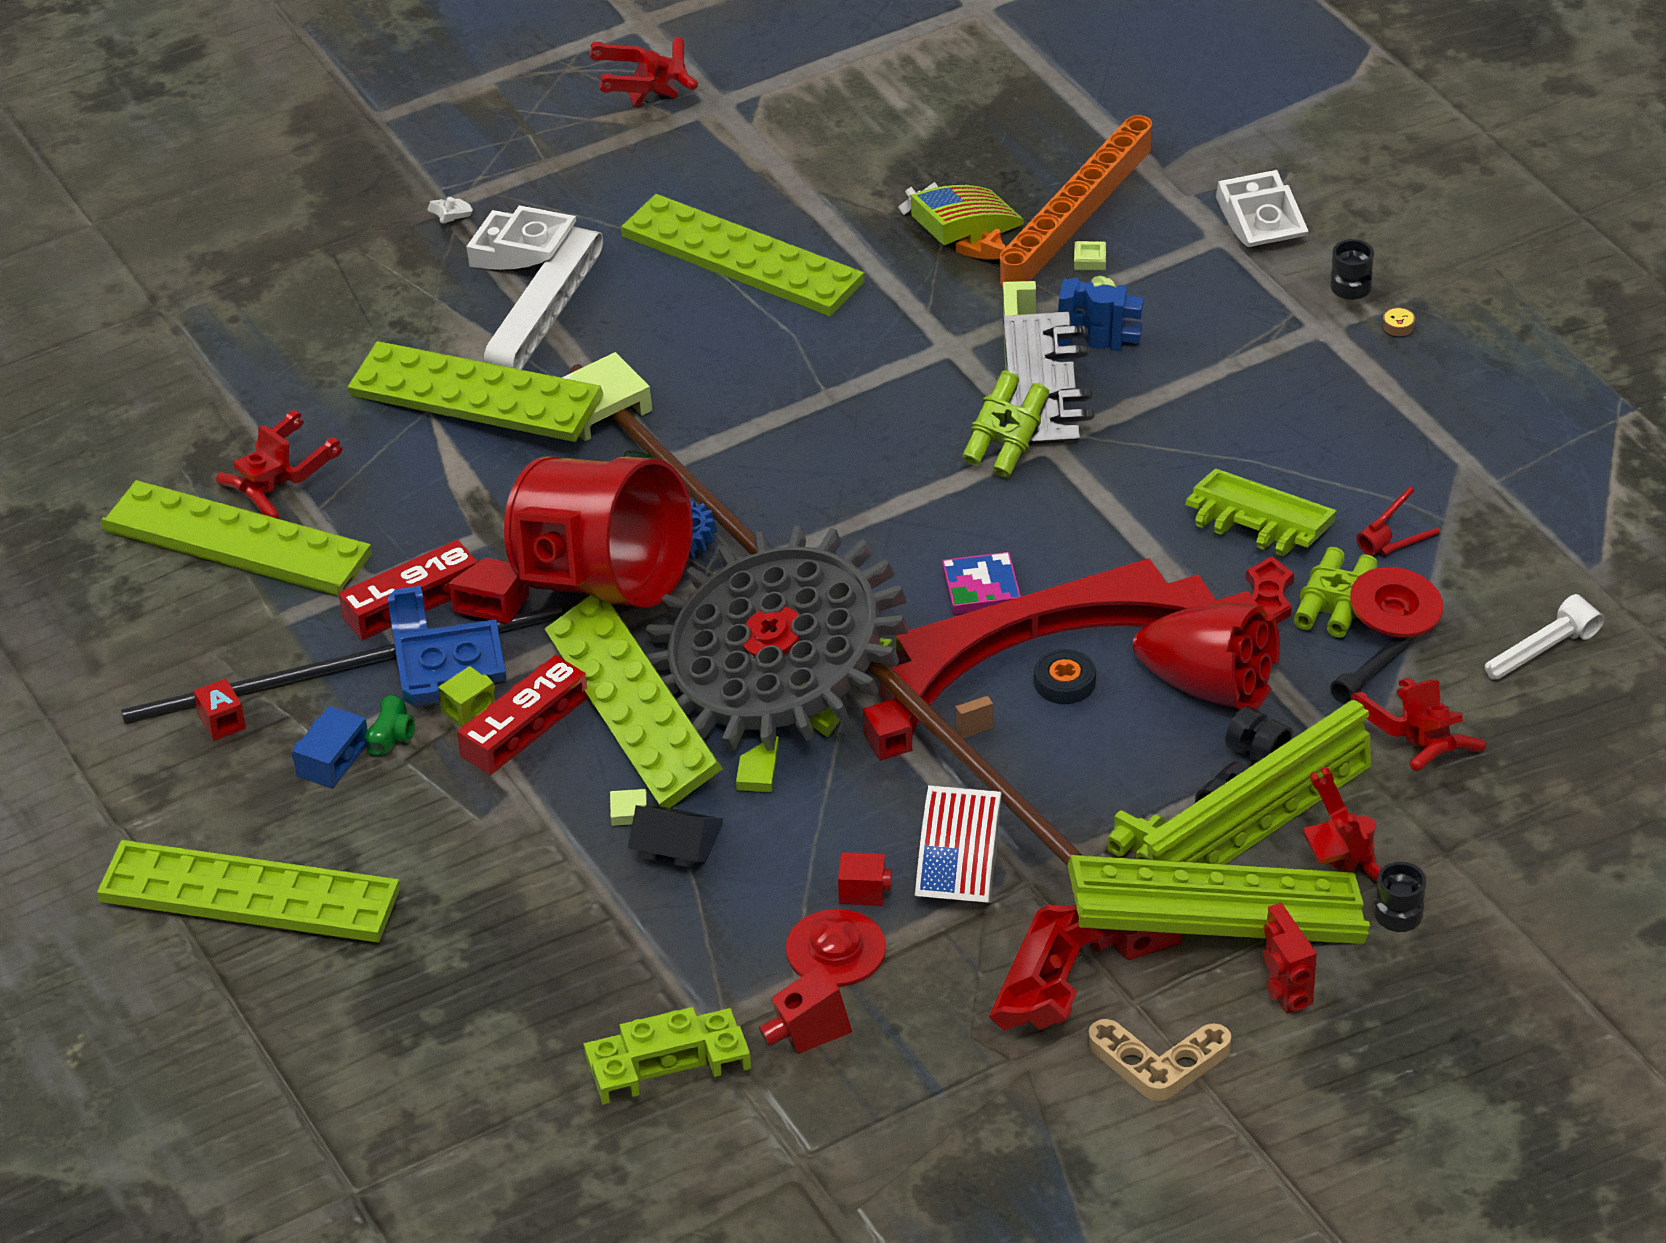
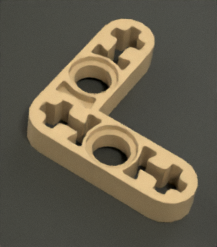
[1088,1019,1231,1101]

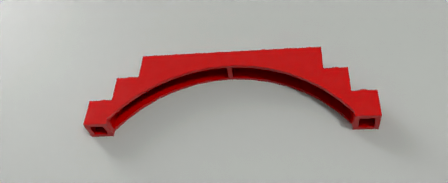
[863,558,1258,761]

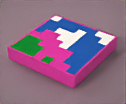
[942,552,1021,615]

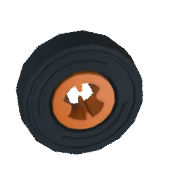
[1034,649,1096,704]

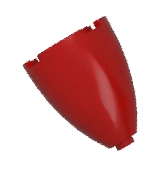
[1132,603,1280,710]

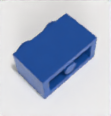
[292,706,369,789]

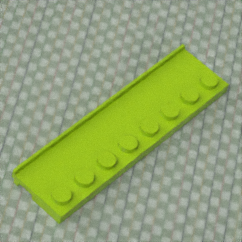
[100,480,372,596]
[1143,700,1372,865]
[1067,855,1370,944]

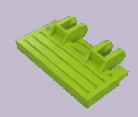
[1185,468,1337,557]

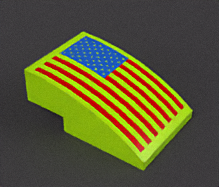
[910,185,1024,245]

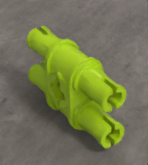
[962,370,1050,478]
[1294,547,1378,638]

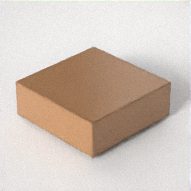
[956,696,993,739]

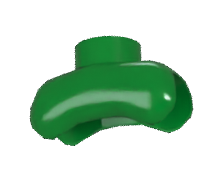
[364,695,415,756]

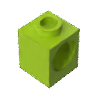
[438,666,495,727]

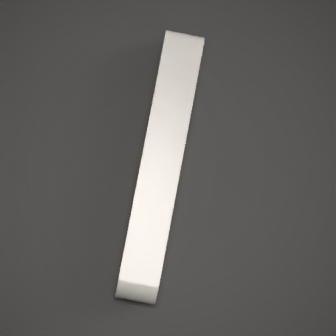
[484,226,603,370]

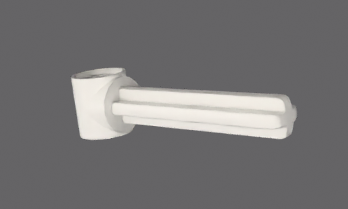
[1484,594,1605,680]

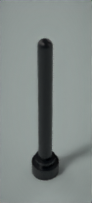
[1330,612,1443,705]

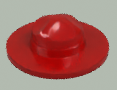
[1350,567,1443,637]
[786,909,886,987]

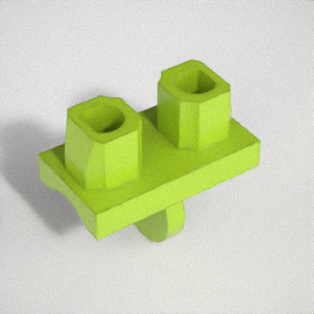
[1107,810,1166,860]

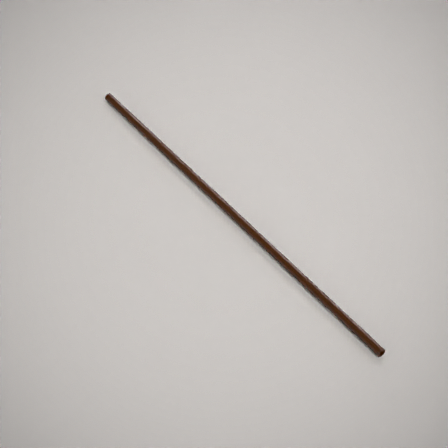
[569,364,1083,865]

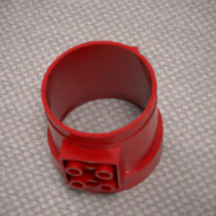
[504,456,693,608]

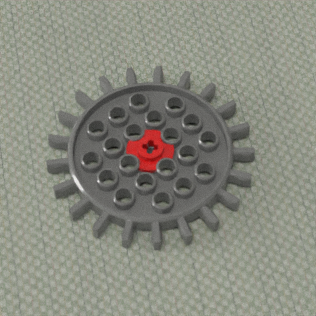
[646,525,908,752]

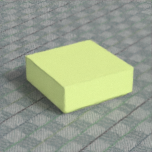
[1074,241,1106,270]
[610,789,647,826]

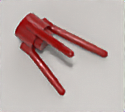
[1356,487,1440,557]

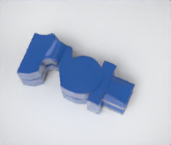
[1058,277,1144,351]

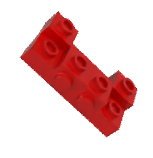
[989,904,1108,1031]

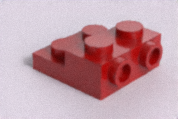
[1262,902,1317,1014]

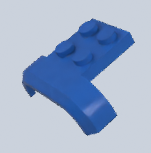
[388,586,507,707]

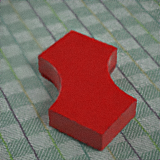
[1246,556,1295,624]

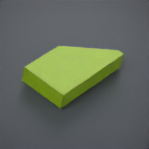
[736,736,779,792]

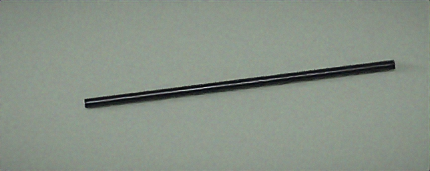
[121,604,563,723]

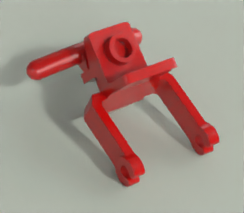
[589,37,698,107]
[216,410,343,519]
[1351,678,1486,771]
[1303,767,1382,882]

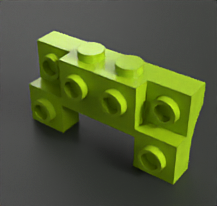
[583,1007,751,1105]

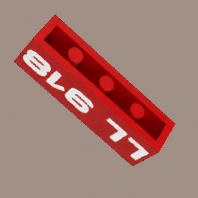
[338,539,478,641]
[457,655,588,776]

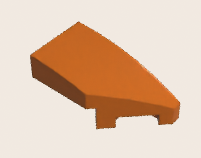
[956,229,1006,259]

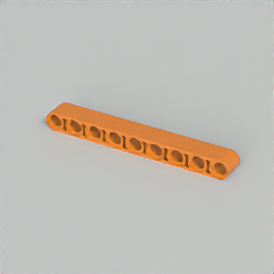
[1000,115,1152,286]

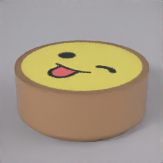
[1382,307,1415,337]

